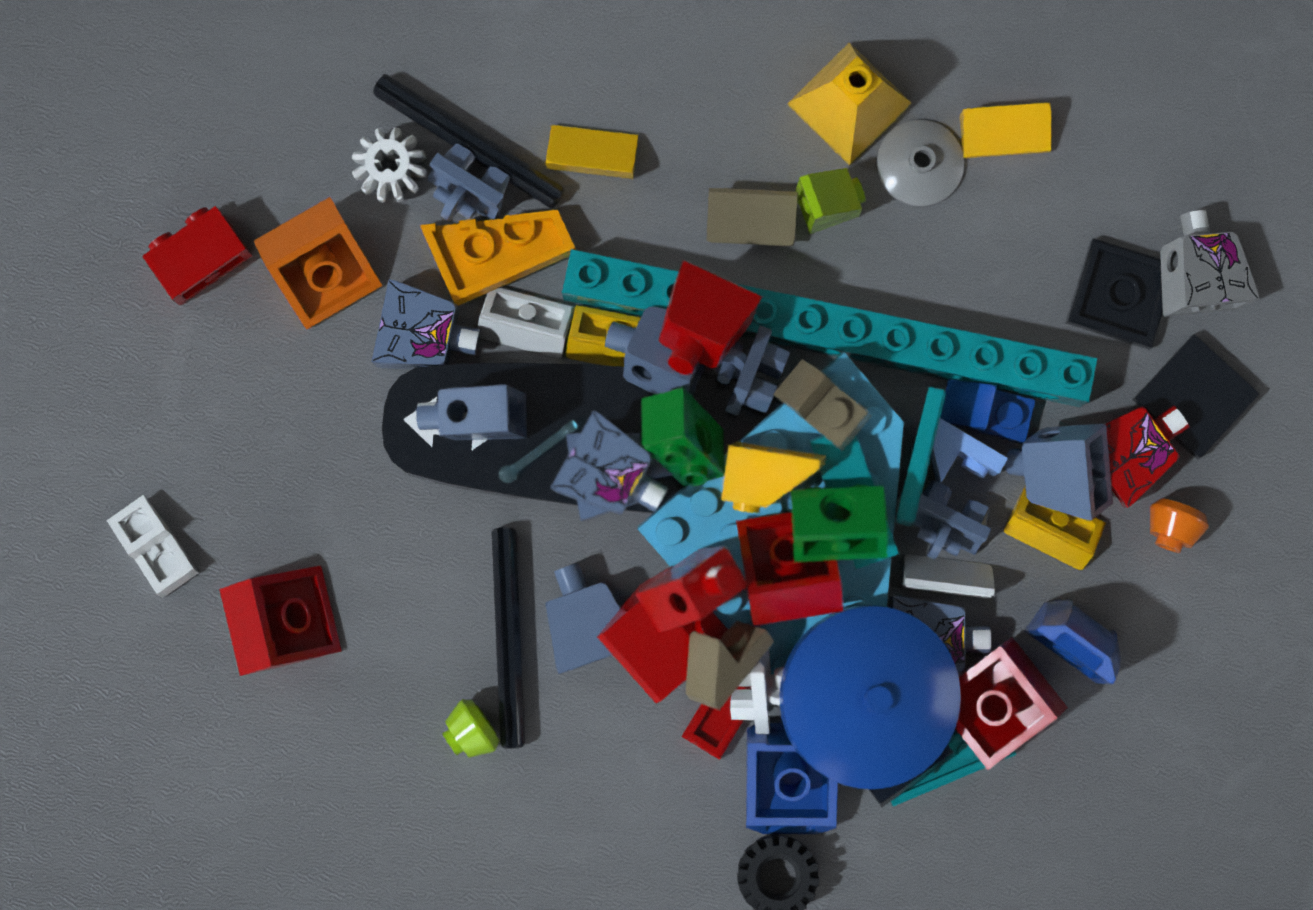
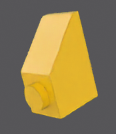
[721,441,826,513]

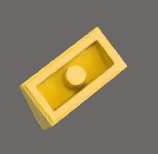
[960,103,1051,158]
[545,125,638,179]
[566,305,641,367]
[1004,486,1106,570]

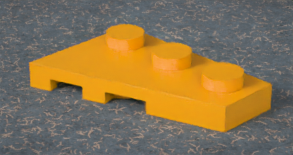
[420,210,576,306]

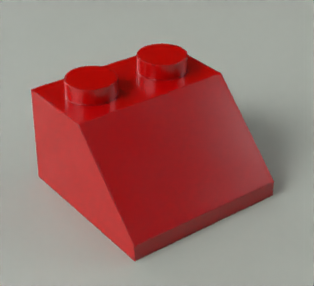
[736,512,843,626]
[219,565,342,676]
[597,566,728,704]
[955,637,1068,770]

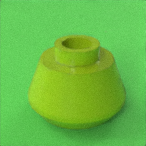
[442,699,500,758]

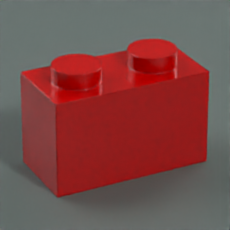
[142,206,252,306]

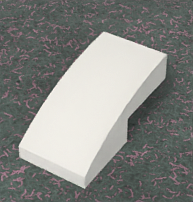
[106,495,199,598]

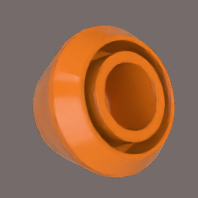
[1150,498,1209,553]

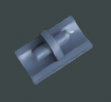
[427,144,510,222]
[713,325,790,416]
[913,480,991,560]

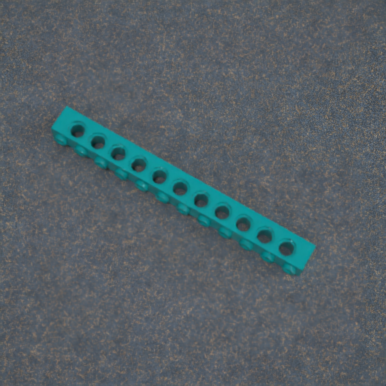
[562,249,1098,407]

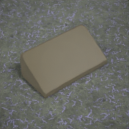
[706,188,797,246]

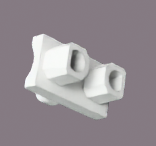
[730,649,784,734]

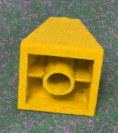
[788,42,911,166]

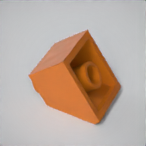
[254,197,382,330]

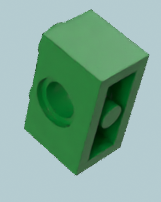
[642,387,725,486]
[791,484,888,562]

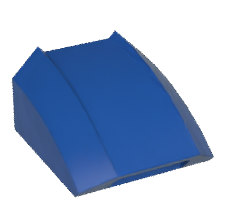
[1024,599,1121,684]
[746,723,838,834]

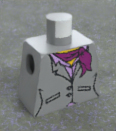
[1160,210,1259,317]

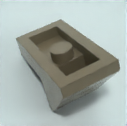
[773,359,872,451]
[686,620,774,710]

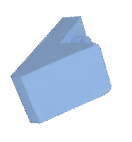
[930,418,1008,483]

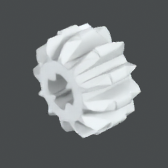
[352,127,427,203]

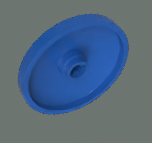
[779,605,961,789]

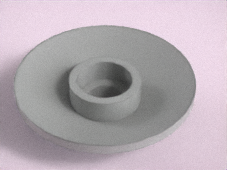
[876,120,964,207]

